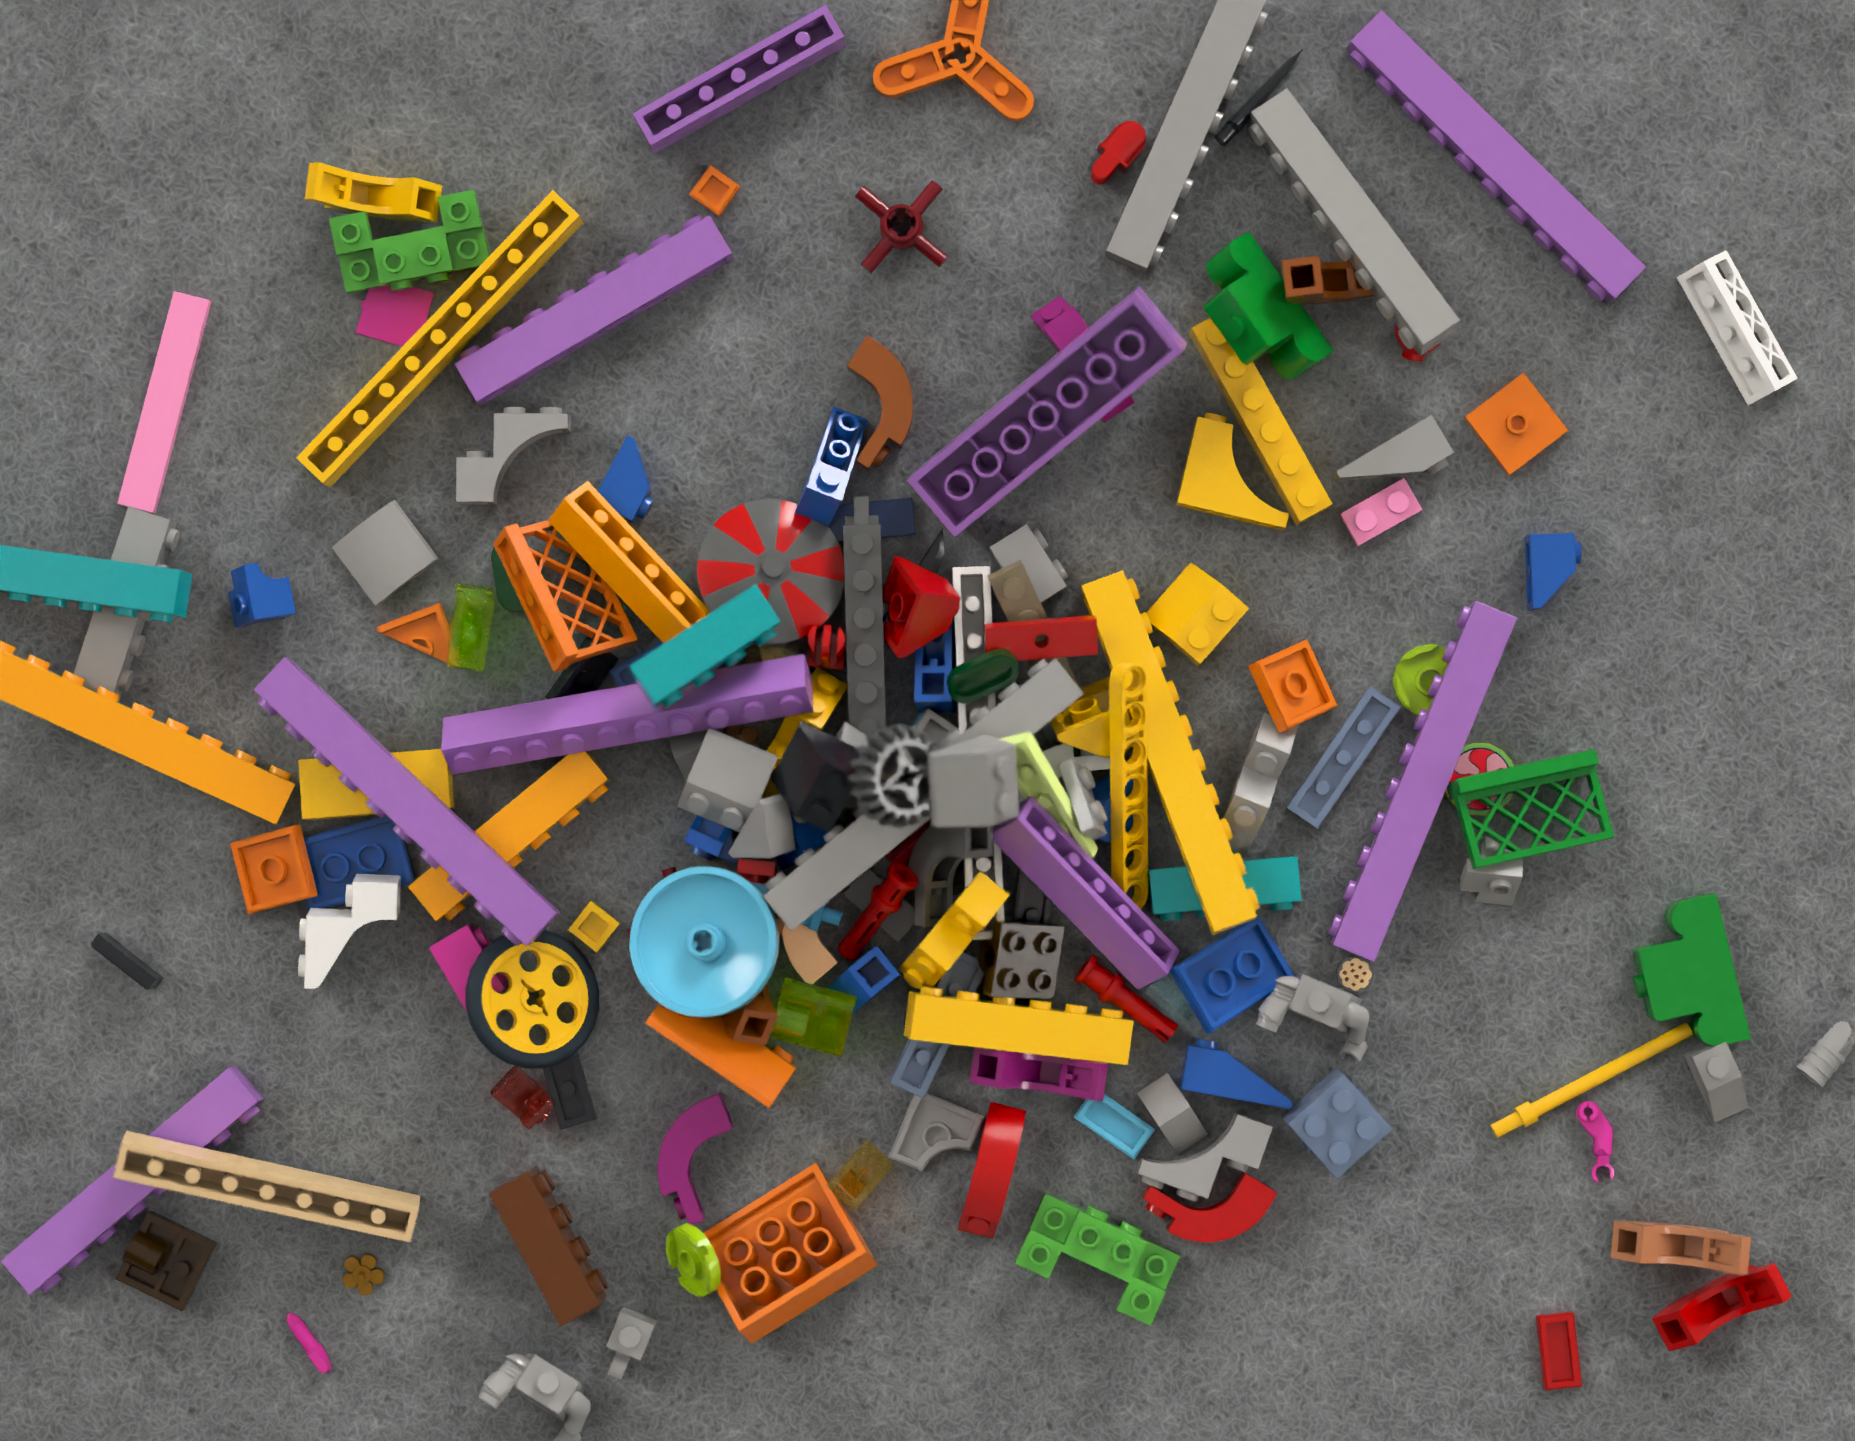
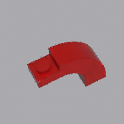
[958,1101,1026,1239]
[1142,1171,1278,1242]
[1652,1263,1792,1352]

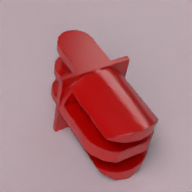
[1091,121,1146,185]
[807,625,846,670]

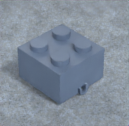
[1281,1068,1392,1179]

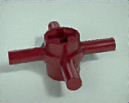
[855,180,948,273]

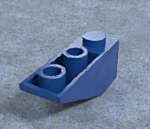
[795,407,868,526]

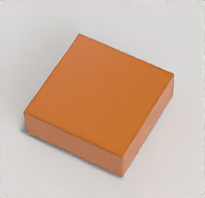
[689,165,740,217]

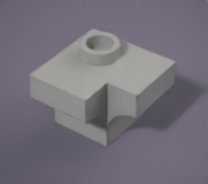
[1460,836,1523,906]

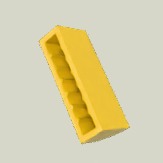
[298,749,455,820]

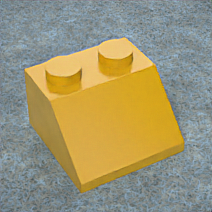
[1146,563,1249,666]

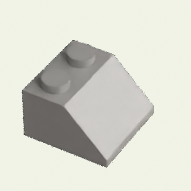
[677,728,778,832]
[928,734,1019,827]

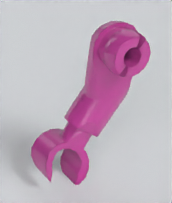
[1576,1101,1614,1183]

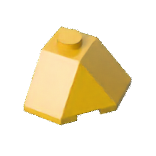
[1049,677,1133,758]

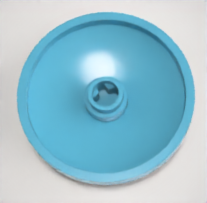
[630,866,779,1017]

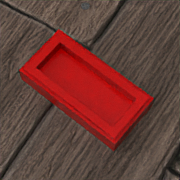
[1536,1311,1582,1391]

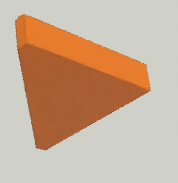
[376,603,465,669]

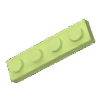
[1000,732,1098,858]

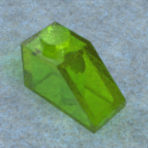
[446,583,495,671]

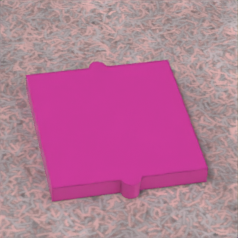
[356,286,434,347]

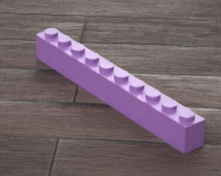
[1347,10,1646,303]
[1328,601,1517,962]
[441,654,814,775]
[254,657,561,946]

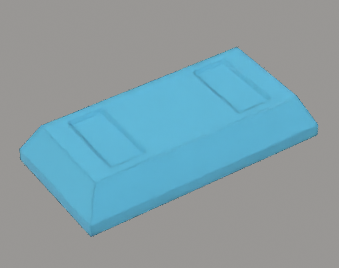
[1074,1094,1155,1159]

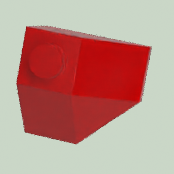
[883,556,961,658]

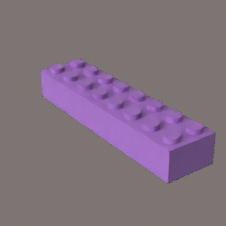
[907,286,1187,537]

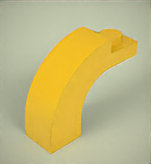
[305,162,442,222]

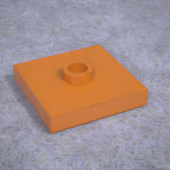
[1464,372,1568,476]
[1248,639,1338,733]
[230,824,318,914]

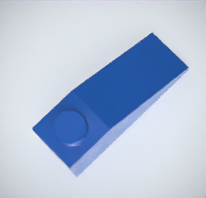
[914,617,956,713]
[1179,1038,1293,1109]

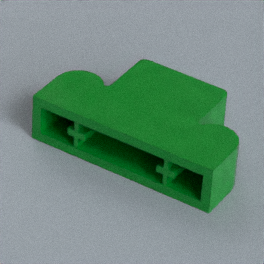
[1204,232,1334,380]
[1632,893,1751,1046]

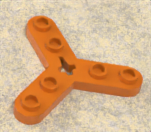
[872,0,1034,122]

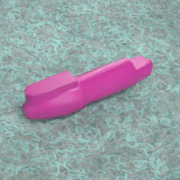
[286,1313,332,1373]

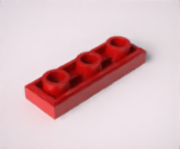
[984,615,1098,661]

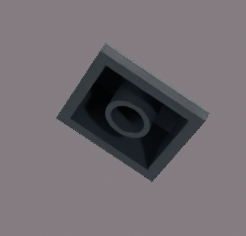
[771,721,861,832]

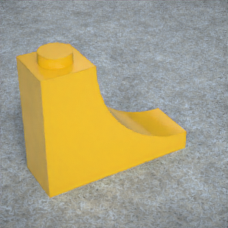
[1175,413,1289,531]

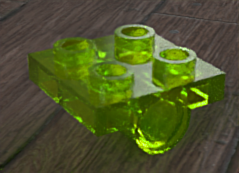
[770,977,857,1057]

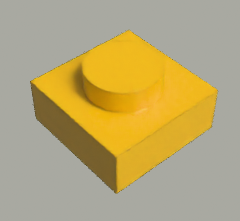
[568,901,621,953]

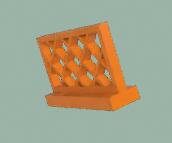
[493,520,638,672]

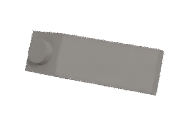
[1333,415,1454,481]

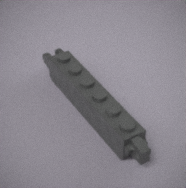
[843,496,887,736]

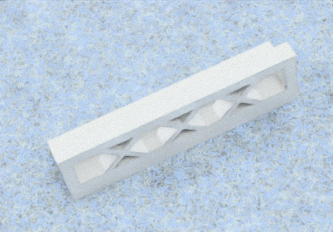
[1677,251,1798,405]

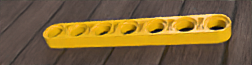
[1109,662,1148,909]

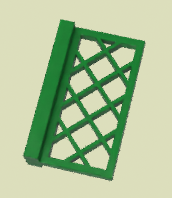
[1447,749,1614,869]

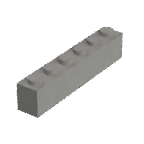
[73,506,180,702]

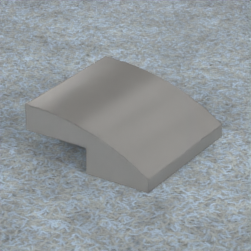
[332,500,439,606]

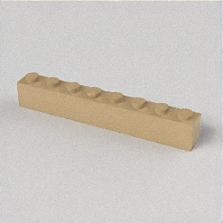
[113,1131,420,1243]

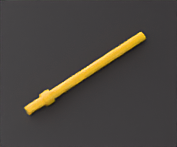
[1490,1022,1693,1138]

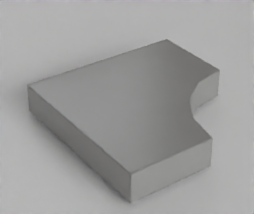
[888,1092,985,1171]

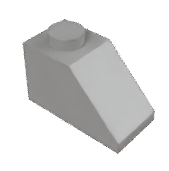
[1684,1042,1748,1123]

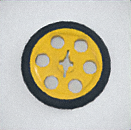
[466,930,599,1069]

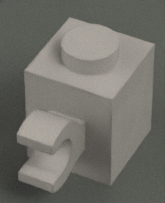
[606,1306,657,1380]

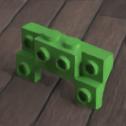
[329,190,490,294]
[1015,1192,1180,1326]

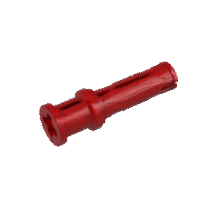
[837,863,919,960]
[1073,954,1179,1043]

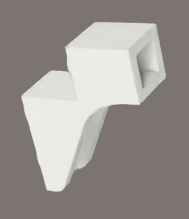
[298,874,401,989]

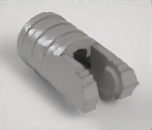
[1796,1020,1855,1088]

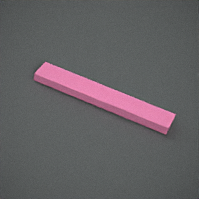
[117,291,211,514]

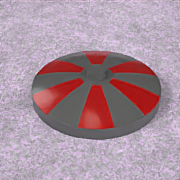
[696,499,845,647]

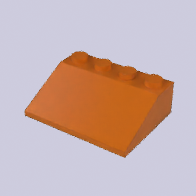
[704,1163,878,1344]

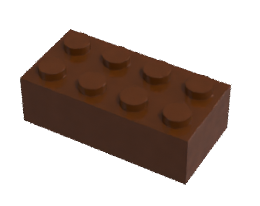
[489,1165,608,1327]

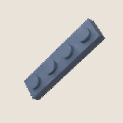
[1286,686,1401,829]
[888,952,984,1098]

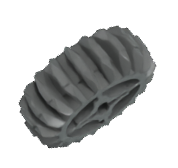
[848,725,940,828]

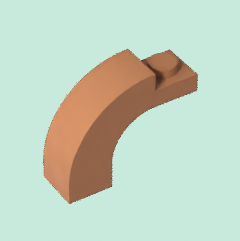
[1611,1221,1751,1275]

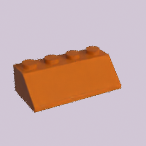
[645,1003,797,1108]

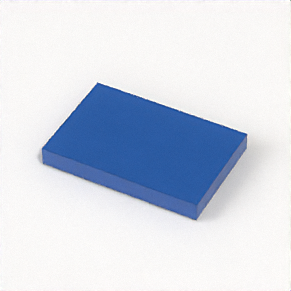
[304,815,416,912]
[1170,915,1295,1034]

